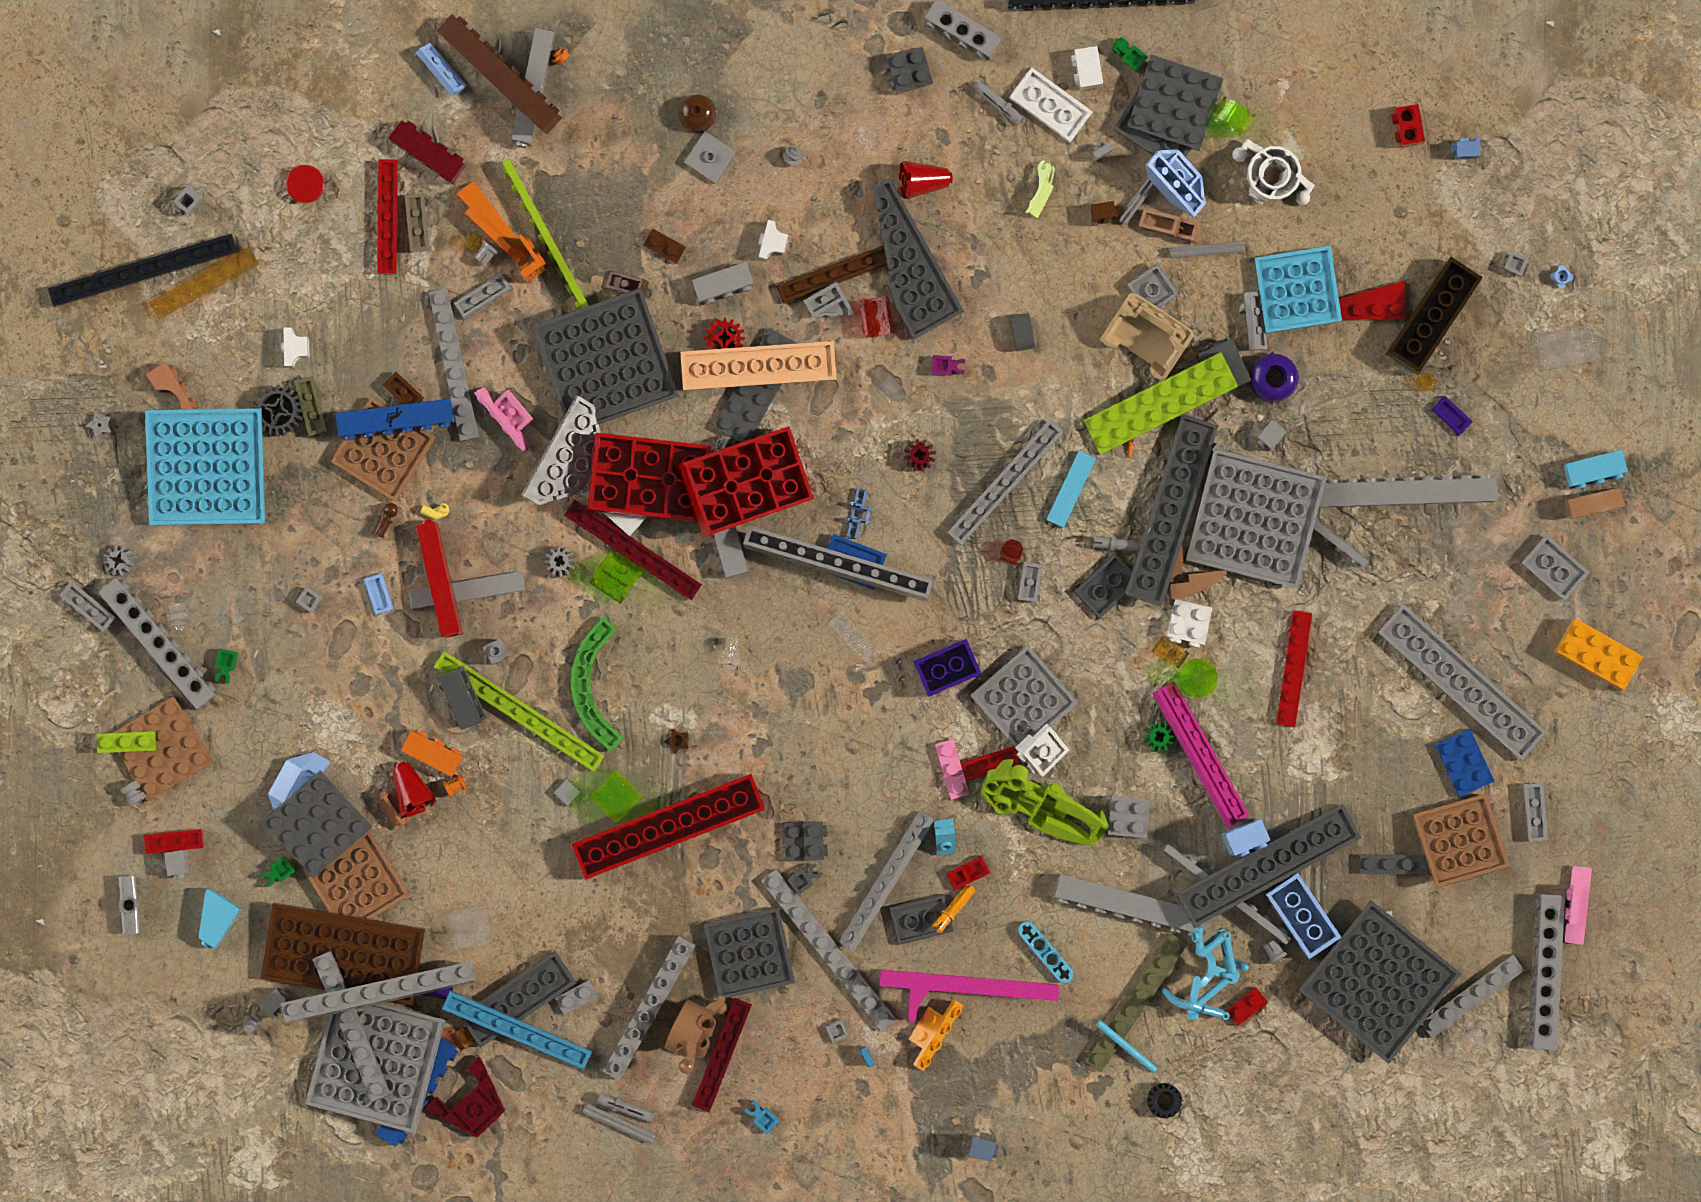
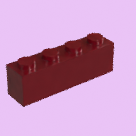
[388,120,466,185]

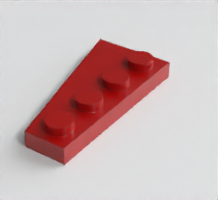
[1339,281,1406,321]

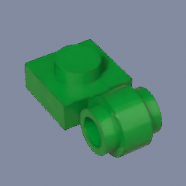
[1111,37,1148,72]

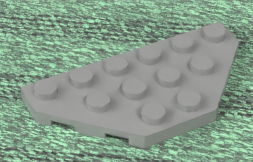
[521,396,601,505]

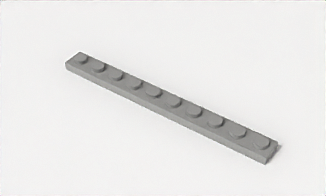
[1212,443,1370,567]
[761,869,896,1032]

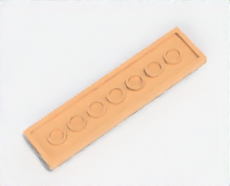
[680,341,836,391]

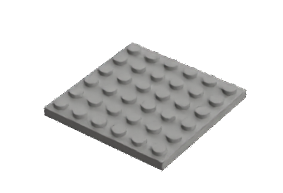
[1186,448,1327,589]
[305,1003,446,1133]

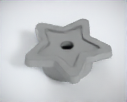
[87,413,111,438]

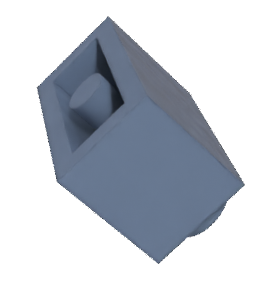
[968,1135,999,1162]

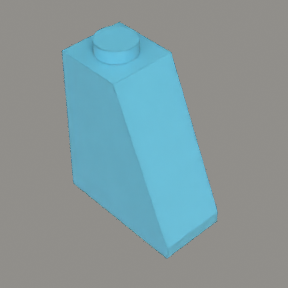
[198,888,242,949]

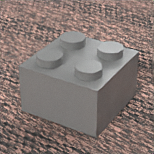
[1107,796,1150,838]

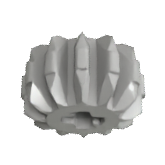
[543,545,576,578]

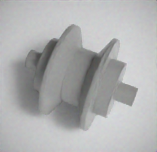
[783,146,804,166]

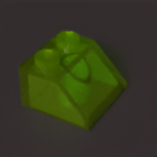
[589,549,645,604]

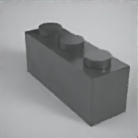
[438,666,487,730]

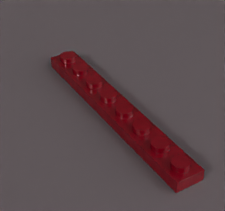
[564,500,702,601]

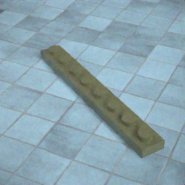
[1085,934,1188,1072]

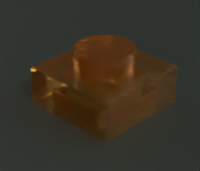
[450,1026,476,1052]

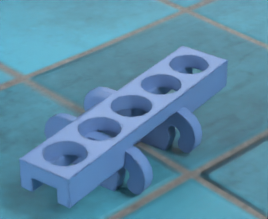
[846,488,873,539]

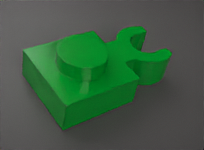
[215,648,239,684]
[260,855,297,887]

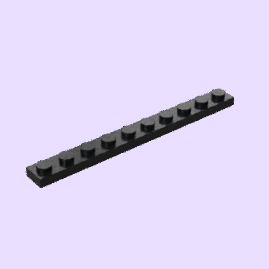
[1008,0,1198,11]
[48,234,238,307]

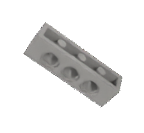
[924,0,1002,60]

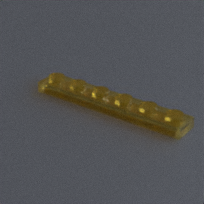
[149,247,259,320]

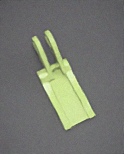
[1025,160,1055,219]

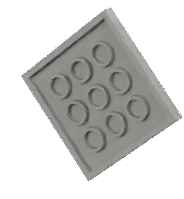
[970,645,1078,747]

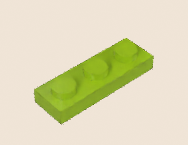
[97,731,156,753]

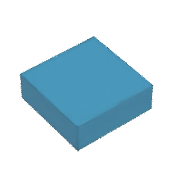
[860,1046,875,1067]

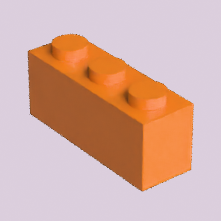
[401,729,464,777]

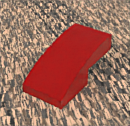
[946,855,991,890]

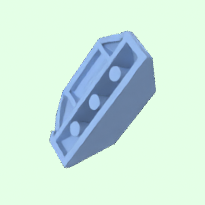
[1146,150,1206,217]
[268,752,331,810]

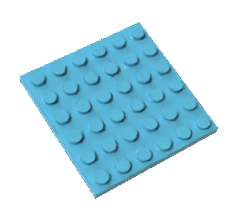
[145,408,265,525]

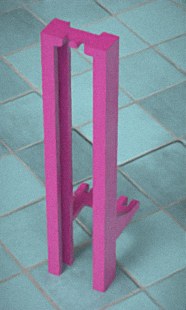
[880,969,1059,1022]

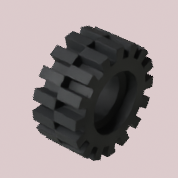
[1147,1083,1182,1119]

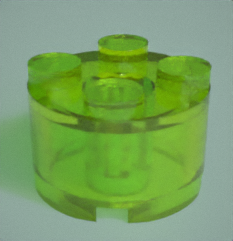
[1212,96,1257,137]
[1178,659,1218,698]

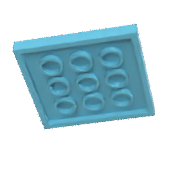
[1255,246,1342,334]

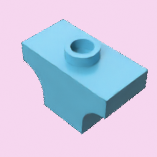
[934,819,956,856]

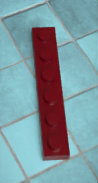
[692,997,752,1113]

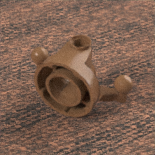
[665,996,727,1074]

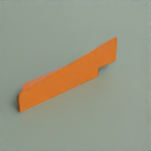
[456,182,529,266]

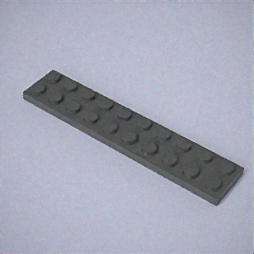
[1125,414,1219,607]
[1175,804,1361,928]

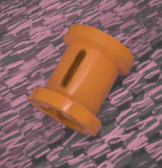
[443,774,468,798]

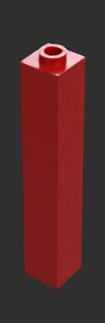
[416,519,463,639]

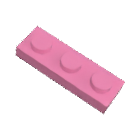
[935,739,969,800]

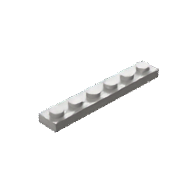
[1421,955,1525,1038]

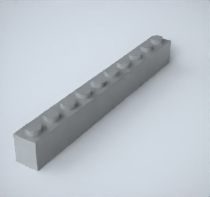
[1319,475,1498,508]
[743,526,933,602]
[280,961,476,1025]

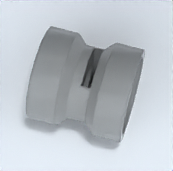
[120,780,147,807]

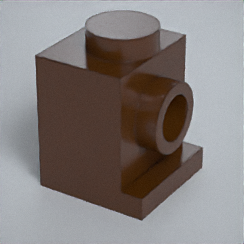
[1090,201,1120,226]

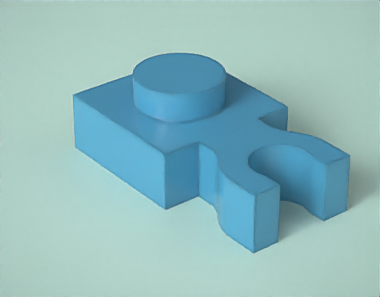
[744,1100,780,1134]

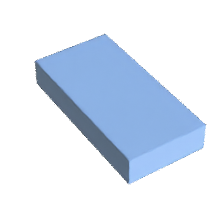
[363,573,394,616]

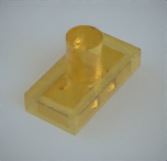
[1151,636,1190,669]

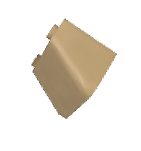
[1100,293,1194,381]

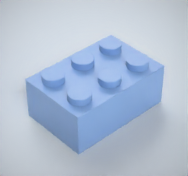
[1221,819,1271,858]

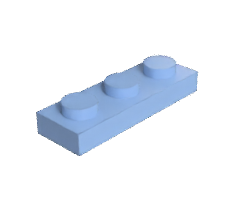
[416,43,467,96]

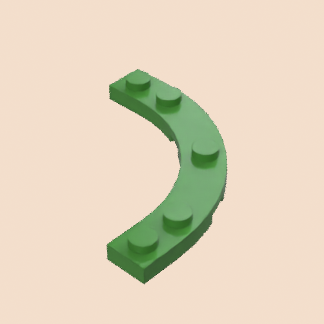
[571,617,624,752]

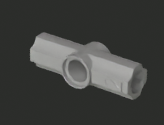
[118,875,140,934]

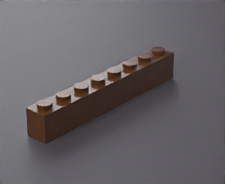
[437,14,562,134]

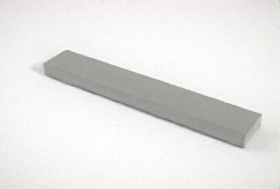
[408,571,525,610]

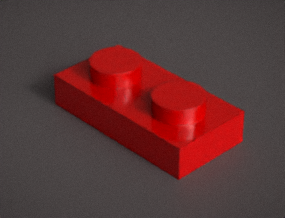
[1226,987,1268,1026]

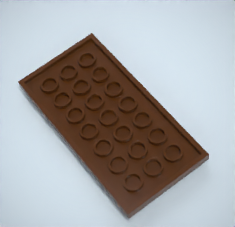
[261,902,426,1005]

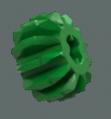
[1142,720,1176,753]

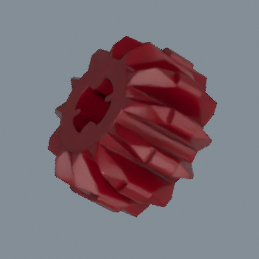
[904,439,936,472]

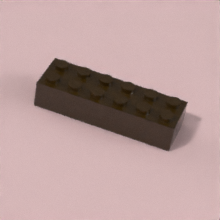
[1385,257,1483,375]

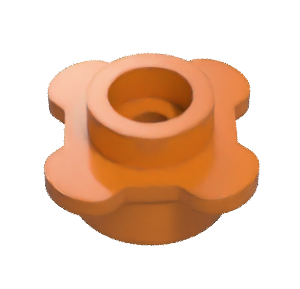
[551,48,570,65]

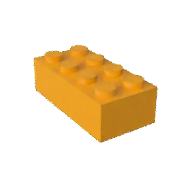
[1554,619,1643,691]

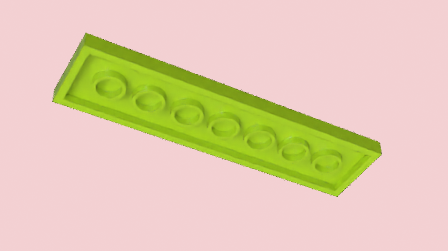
[1083,352,1238,455]

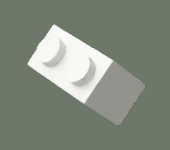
[1071,46,1103,90]

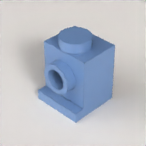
[1451,137,1480,160]

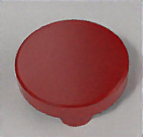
[286,165,325,204]

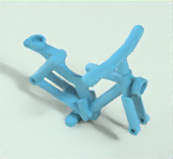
[1162,926,1249,1020]

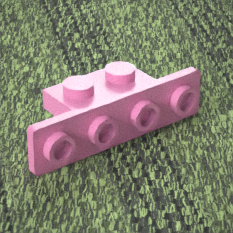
[474,387,533,451]
[1564,866,1592,945]

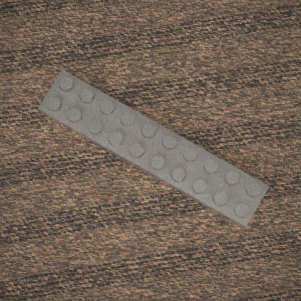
[1377,604,1547,761]

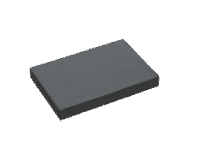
[1073,552,1132,619]
[889,894,954,945]

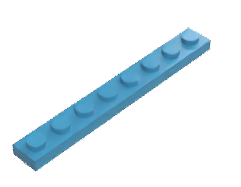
[442,990,592,1069]

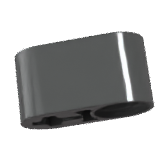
[1010,313,1035,352]

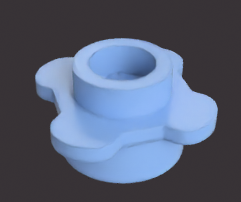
[1550,265,1573,288]

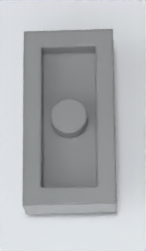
[1018,562,1043,603]
[555,980,598,1015]

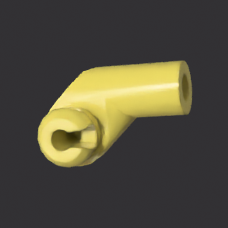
[420,503,449,520]

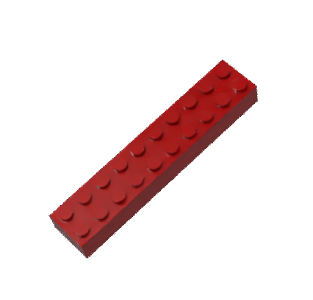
[571,774,766,880]

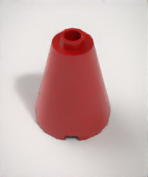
[898,161,953,199]
[392,762,437,817]

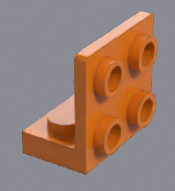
[518,234,546,283]

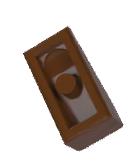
[605,270,649,297]

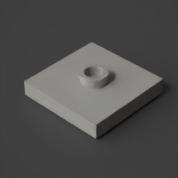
[684,131,737,184]
[1126,263,1179,308]

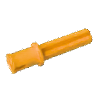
[932,884,976,934]

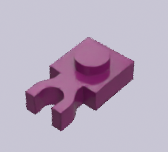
[932,355,965,376]

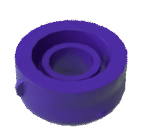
[1250,352,1300,405]

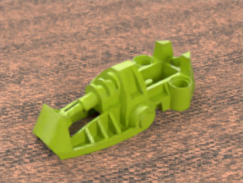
[981,759,1109,846]

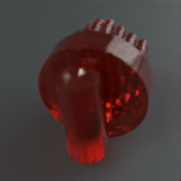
[1000,539,1023,565]

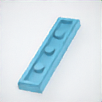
[1046,451,1096,528]

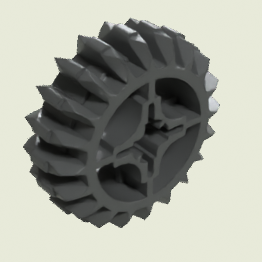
[253,385,304,437]

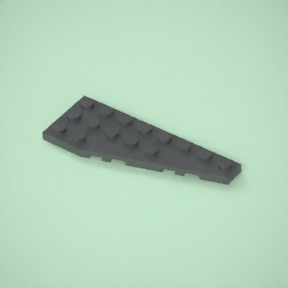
[873,177,964,340]

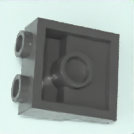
[883,47,933,95]
[784,821,828,862]

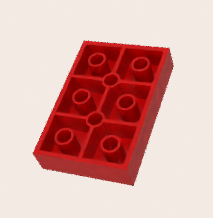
[678,426,814,537]
[586,433,711,523]

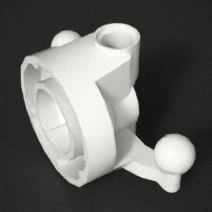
[1232,139,1315,205]

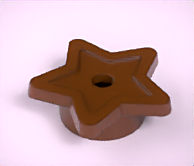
[664,729,689,754]

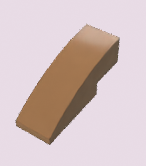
[1139,208,1202,244]
[1565,488,1625,519]
[1169,570,1227,600]

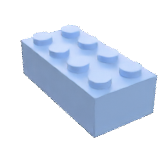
[1264,873,1341,959]

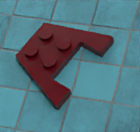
[424,1056,506,1138]

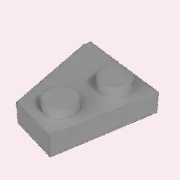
[803,282,854,317]

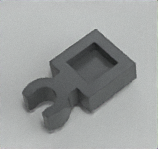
[787,864,823,895]

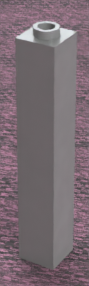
[512,28,556,148]

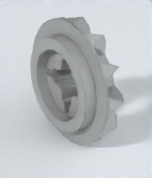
[103,545,134,576]

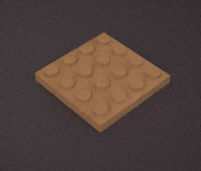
[330,397,436,502]
[113,696,214,802]
[1412,794,1510,889]
[303,830,410,919]

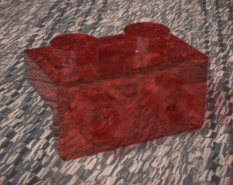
[859,296,894,338]

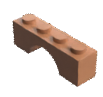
[146,362,198,409]

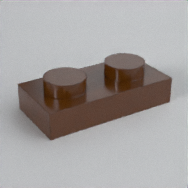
[644,229,686,264]
[383,372,424,405]

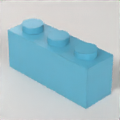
[1563,450,1628,490]

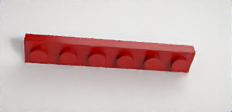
[377,159,398,274]
[1276,610,1313,727]

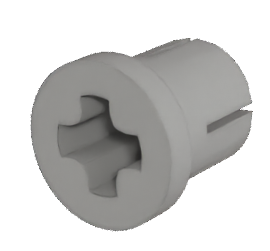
[474,240,499,265]
[1263,939,1288,964]

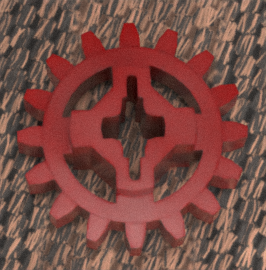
[704,317,745,350]

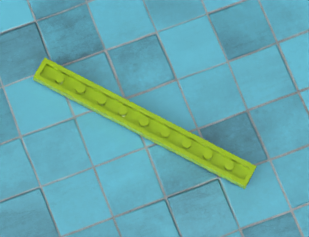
[502,159,589,309]
[434,651,605,772]

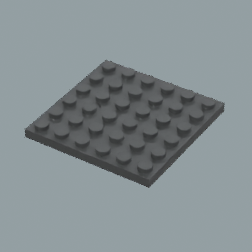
[532,288,679,424]
[1298,900,1461,1064]

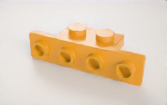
[909,999,963,1071]

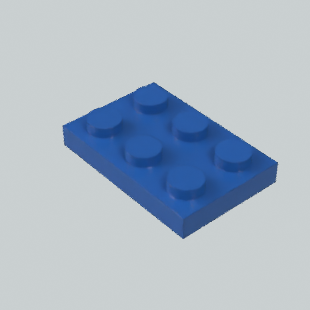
[826,534,887,590]
[1435,729,1494,797]

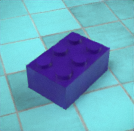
[913,639,982,697]

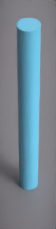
[1096,1020,1157,1073]

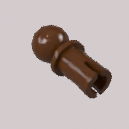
[372,503,398,538]

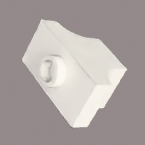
[759,220,788,261]
[281,328,310,368]

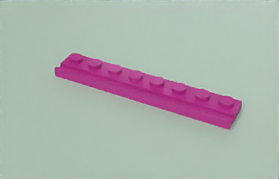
[1152,681,1249,828]

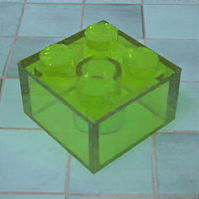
[589,769,644,824]

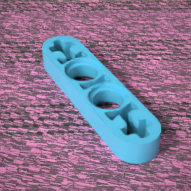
[1018,921,1073,983]

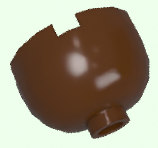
[678,94,717,133]

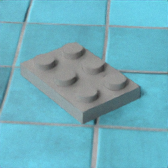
[1521,534,1590,601]

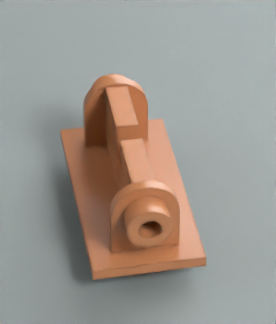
[375,788,412,830]

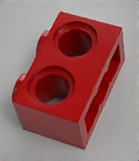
[1391,104,1425,148]

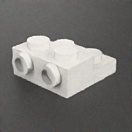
[1166,599,1212,648]
[1015,724,1069,777]

